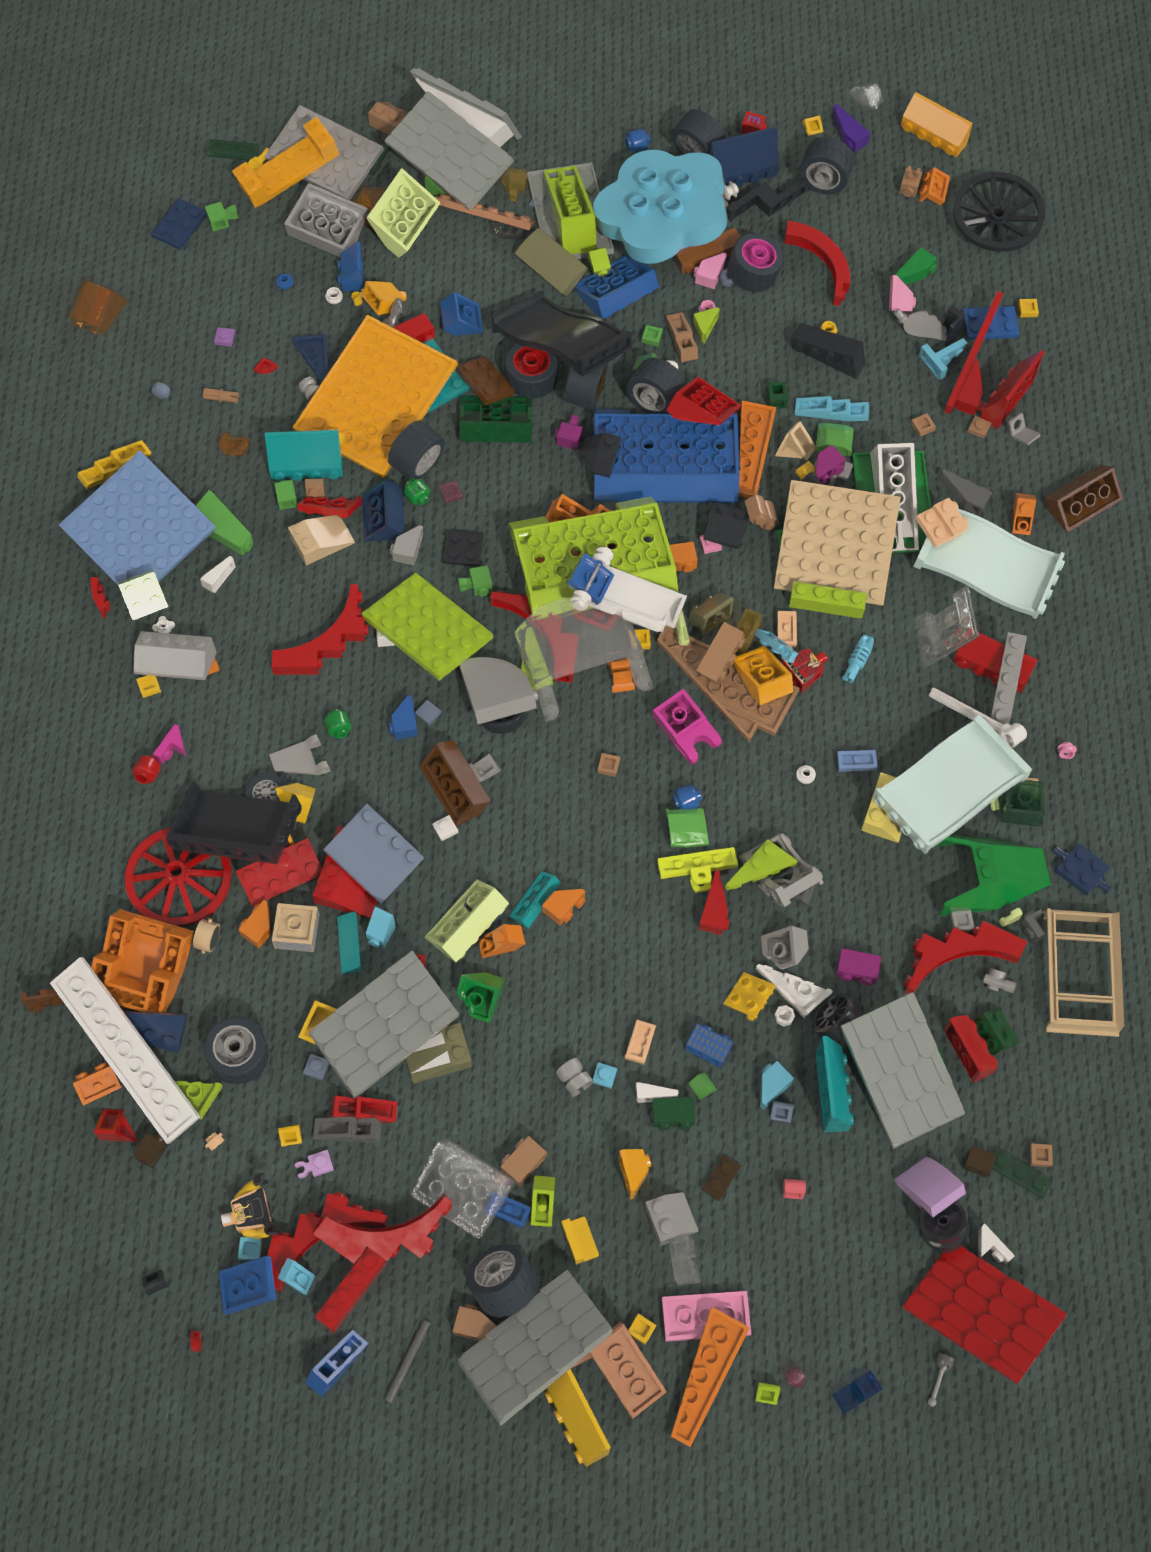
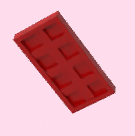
[236,838,322,907]

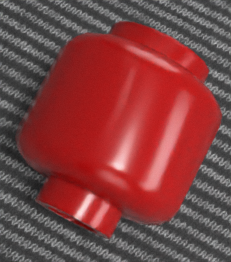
[132,755,161,784]

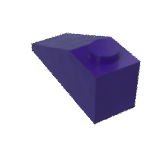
[832,104,871,153]

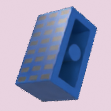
[685,1024,733,1068]

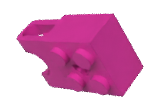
[652,689,722,765]

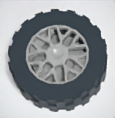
[245,773,286,801]

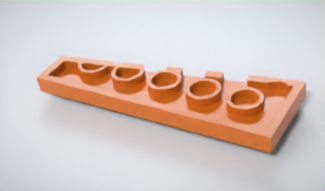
[739,401,776,498]
[671,1307,750,1447]

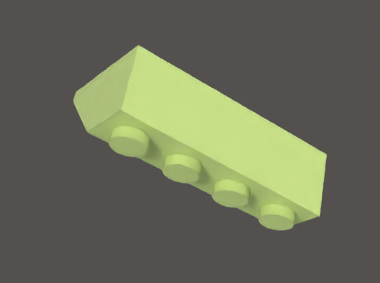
[425,879,509,962]

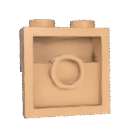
[915,498,969,548]

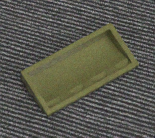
[515,228,588,296]

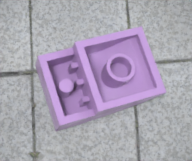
[894,1157,966,1217]

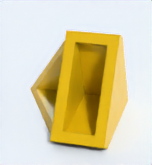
[275,783,316,823]

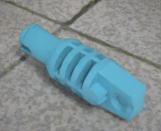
[843,635,874,683]

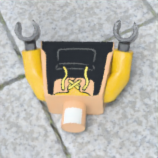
[221,1172,278,1240]

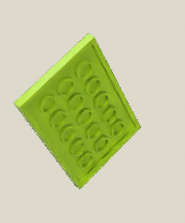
[362,573,493,681]

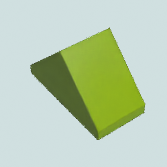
[693,307,720,344]

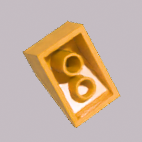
[733,645,793,705]

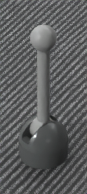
[928,1353,955,1407]

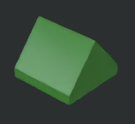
[688,1073,717,1100]

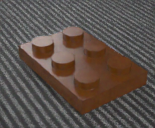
[455,356,515,405]

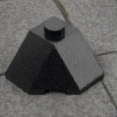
[581,432,621,478]

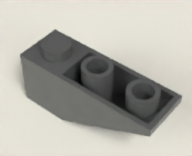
[940,469,992,517]

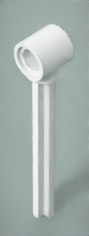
[929,688,1027,748]

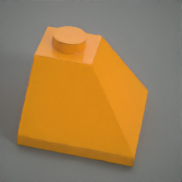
[618,1149,651,1199]

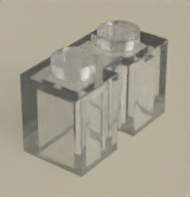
[668,1235,700,1286]

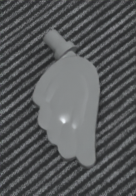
[894,308,947,341]

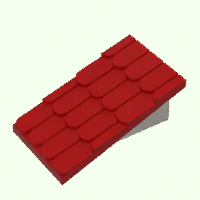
[902,1247,1067,1385]

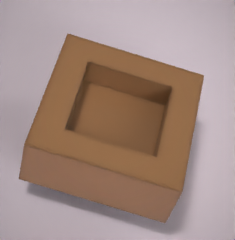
[911,413,936,437]
[968,416,991,439]
[305,479,325,497]
[597,753,620,777]
[1030,1143,1053,1167]

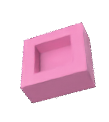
[699,535,722,554]

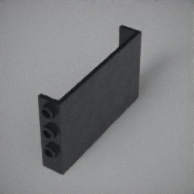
[165,782,302,864]

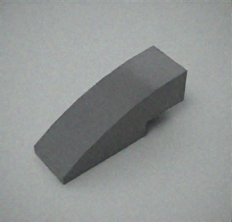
[313,1117,382,1143]

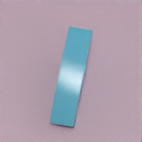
[795,396,870,421]

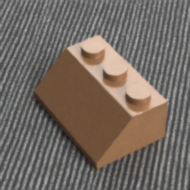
[368,102,408,135]

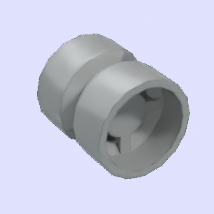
[556,1058,593,1097]

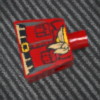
[781,649,828,693]

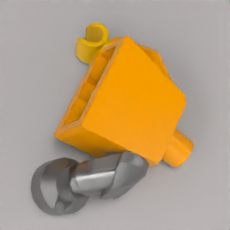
[351,281,406,328]

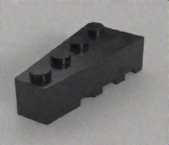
[791,323,865,379]

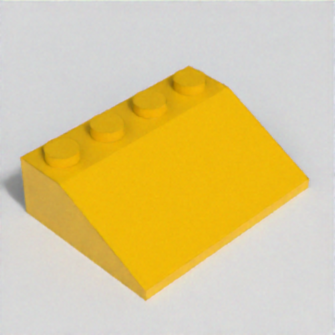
[544,1369,611,1467]

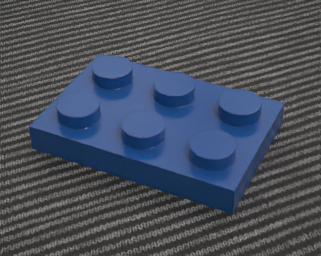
[962,306,1020,340]
[219,1256,276,1314]

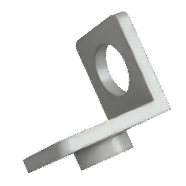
[1008,413,1040,445]

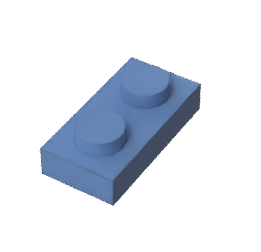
[837,750,877,772]

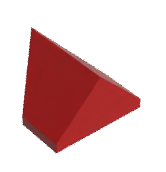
[94,1109,139,1142]

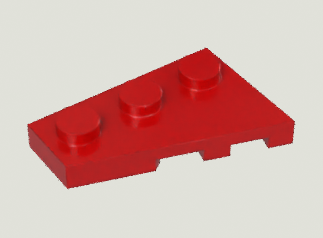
[297,497,362,518]

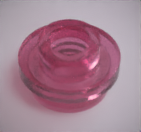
[785,1367,806,1388]

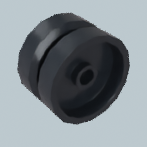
[920,1201,968,1253]

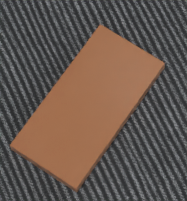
[589,1322,667,1419]

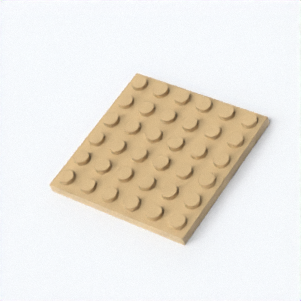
[774,480,901,606]

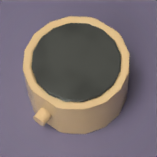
[193,918,220,953]

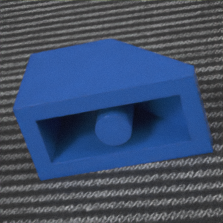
[389,695,418,740]

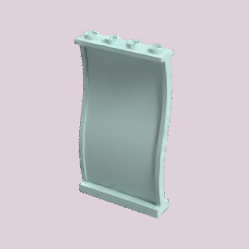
[913,509,1065,619]
[873,715,1032,854]

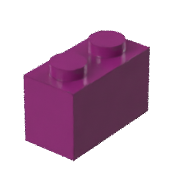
[836,948,881,986]

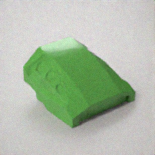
[815,423,854,456]
[665,808,709,848]

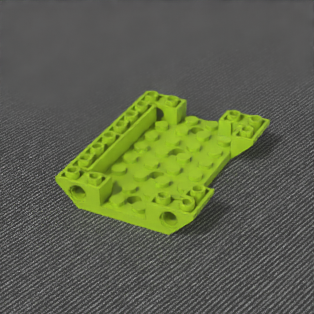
[508,497,679,621]

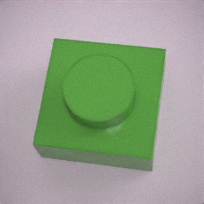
[642,325,663,347]

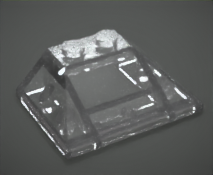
[913,586,979,668]

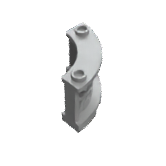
[739,833,823,907]

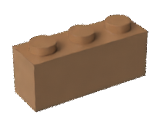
[696,622,746,684]

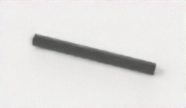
[384,1320,431,1404]

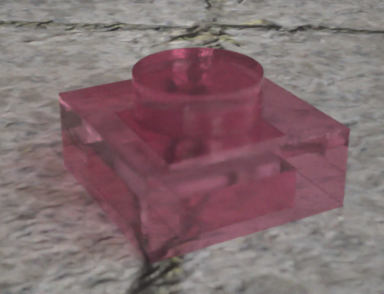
[440,480,463,504]

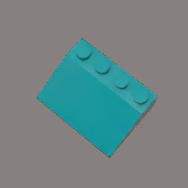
[265,430,343,482]
[816,1036,854,1132]

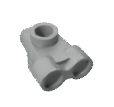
[983,968,1017,993]

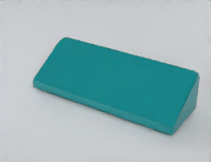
[509,871,561,929]
[337,912,361,973]

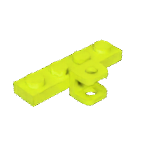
[657,847,738,892]

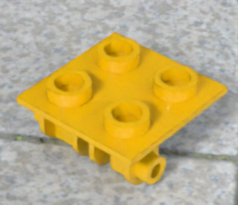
[723,972,776,1021]

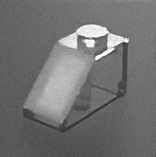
[847,83,884,111]

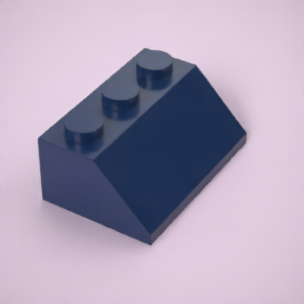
[362,480,404,542]

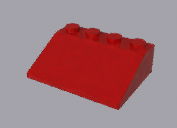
[980,350,1045,429]
[666,377,742,425]
[313,825,377,919]

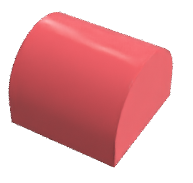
[783,1178,806,1199]

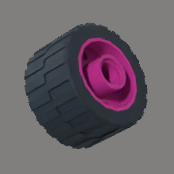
[727,233,784,292]

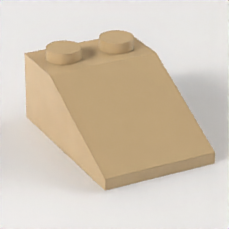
[288,515,355,565]

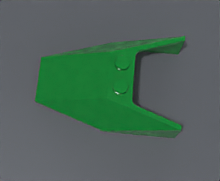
[934,835,1051,916]

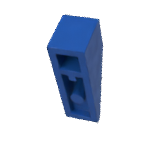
[306,1330,369,1397]

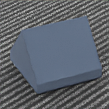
[770,1101,794,1123]

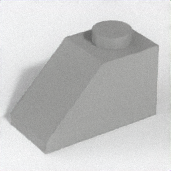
[390,526,424,565]

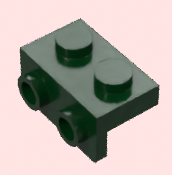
[974,1008,1020,1056]

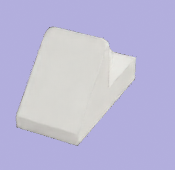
[978,1224,1014,1265]

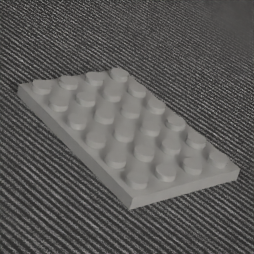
[264,105,384,200]

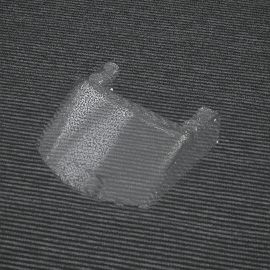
[514,596,654,723]

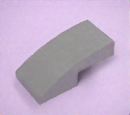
[469,754,501,783]

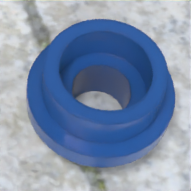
[276,274,293,289]

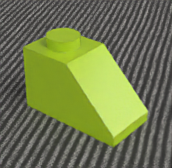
[588,247,611,277]
[531,1176,555,1227]

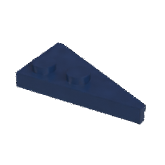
[292,334,329,383]

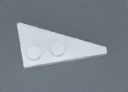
[756,964,833,1019]

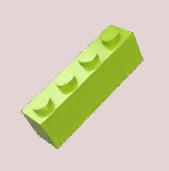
[789,582,867,619]

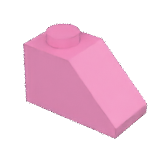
[693,253,727,289]
[889,275,916,311]

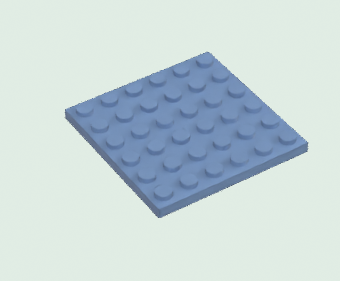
[59,451,216,585]

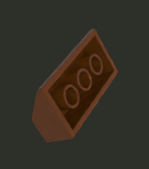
[1044,465,1123,533]
[419,740,491,827]

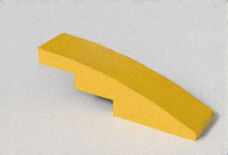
[77,440,151,489]

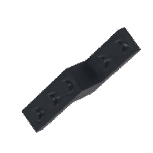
[726,178,808,221]

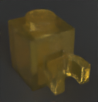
[502,168,528,202]

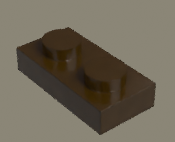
[702,1155,741,1201]

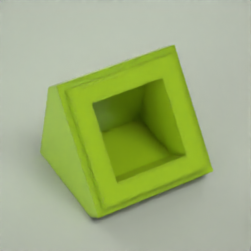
[755,1382,780,1405]

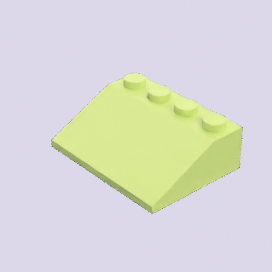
[367,168,440,257]

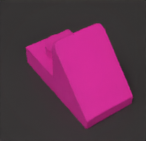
[153,724,186,764]

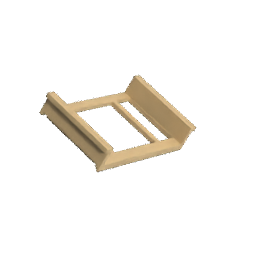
[1043,908,1124,1037]

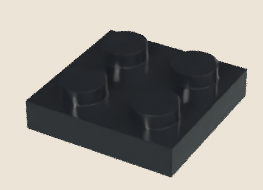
[443,529,484,567]

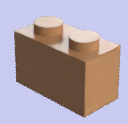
[501,1136,547,1187]

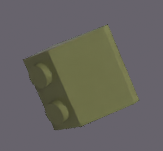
[689,593,734,636]

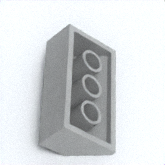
[134,631,217,680]

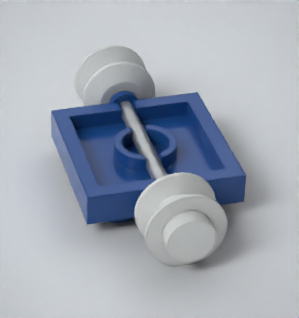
[567,547,615,610]

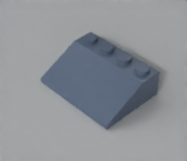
[323,804,424,904]

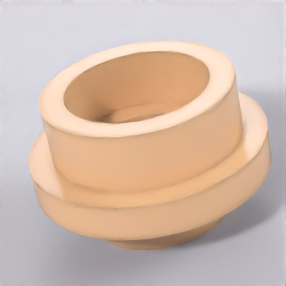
[205,1132,224,1151]

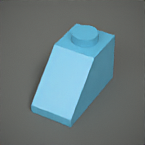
[366,907,396,948]
[760,1061,794,1110]

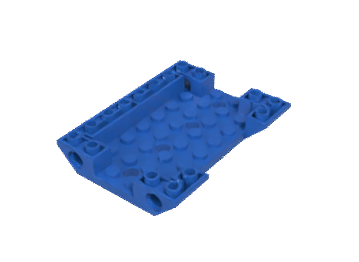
[594,409,739,503]

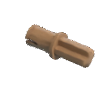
[203,388,239,404]

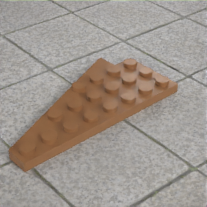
[657,625,800,742]

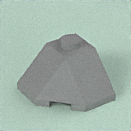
[761,926,808,969]

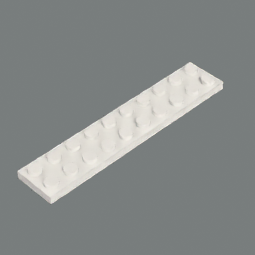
[50,957,201,1144]

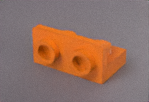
[919,167,950,206]
[73,1062,121,1106]

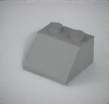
[645,1192,699,1246]

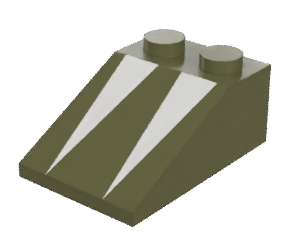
[406,1023,472,1084]

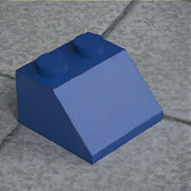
[338,242,363,291]
[440,292,483,336]

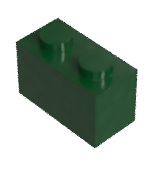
[652,1097,695,1130]

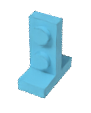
[919,338,967,380]

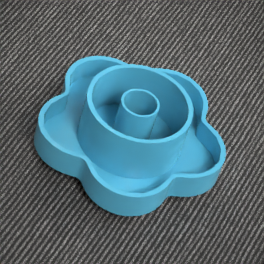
[593,150,727,264]

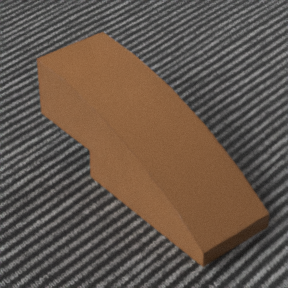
[666,312,698,362]

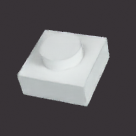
[432,815,459,842]

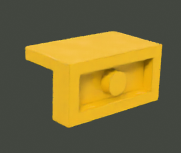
[561,1217,599,1264]

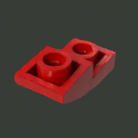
[90,577,110,618]

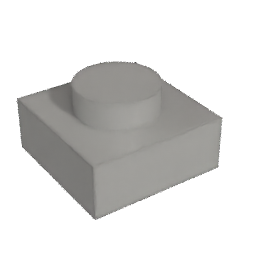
[950,910,975,932]

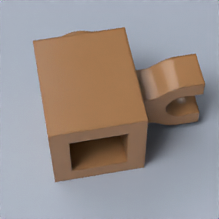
[899,166,922,197]

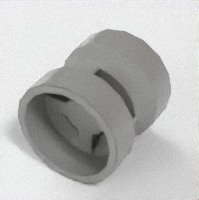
[299,377,319,402]

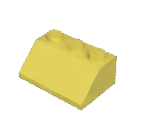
[861,773,902,843]

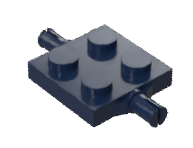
[1053,843,1111,896]

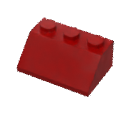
[943,1015,998,1083]

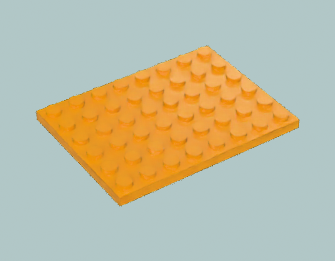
[293,315,458,478]

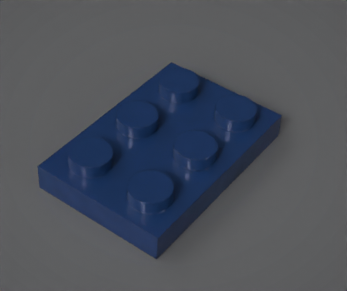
[151,198,207,250]

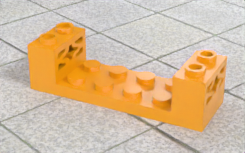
[232,116,340,208]

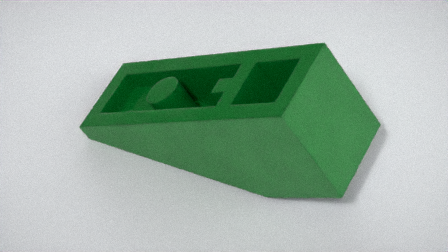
[889,247,937,289]

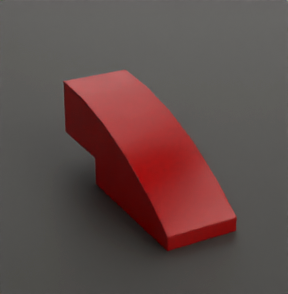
[330,1096,397,1123]

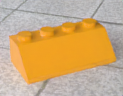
[901,92,973,157]

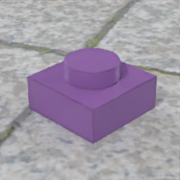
[214,327,235,347]

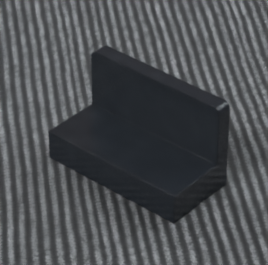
[943,305,966,347]

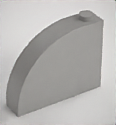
[459,657,538,724]

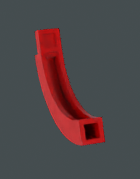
[785,221,850,306]

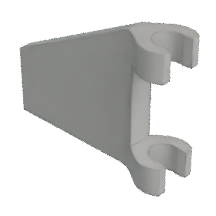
[269,735,331,775]

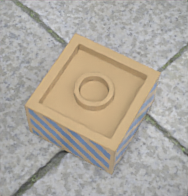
[272,903,320,952]

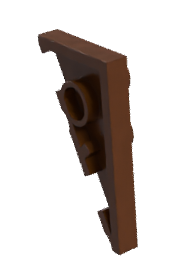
[19,988,64,1013]

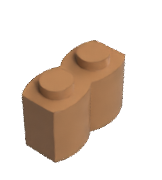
[745,495,779,530]

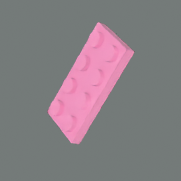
[662,1291,751,1342]

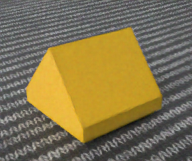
[278,1125,302,1146]

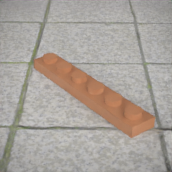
[435,193,535,230]

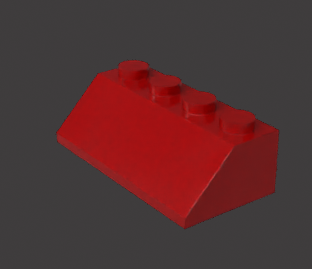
[953,628,1038,693]

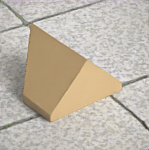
[775,421,816,460]

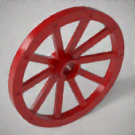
[125,828,232,927]

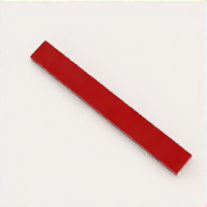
[944,291,1003,414]

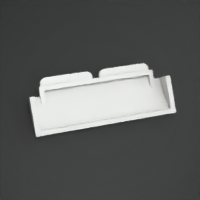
[569,566,687,632]

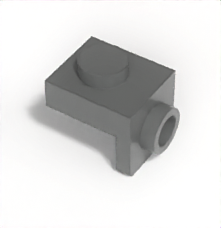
[1021,909,1045,943]

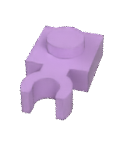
[295,1150,334,1178]

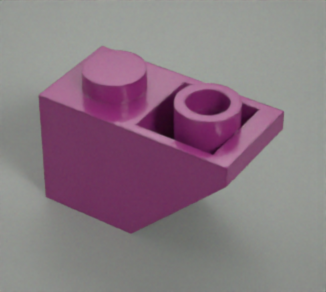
[815,445,846,484]

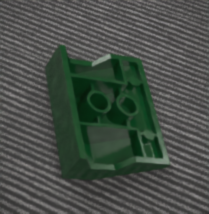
[460,396,532,443]

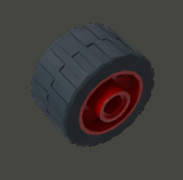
[505,343,558,399]

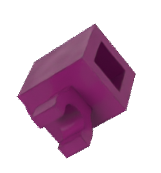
[555,415,583,450]

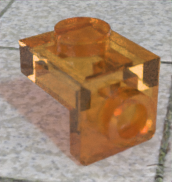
[218,432,250,456]

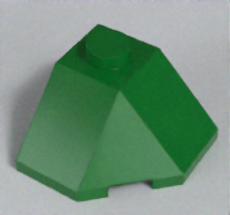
[457,973,505,1023]

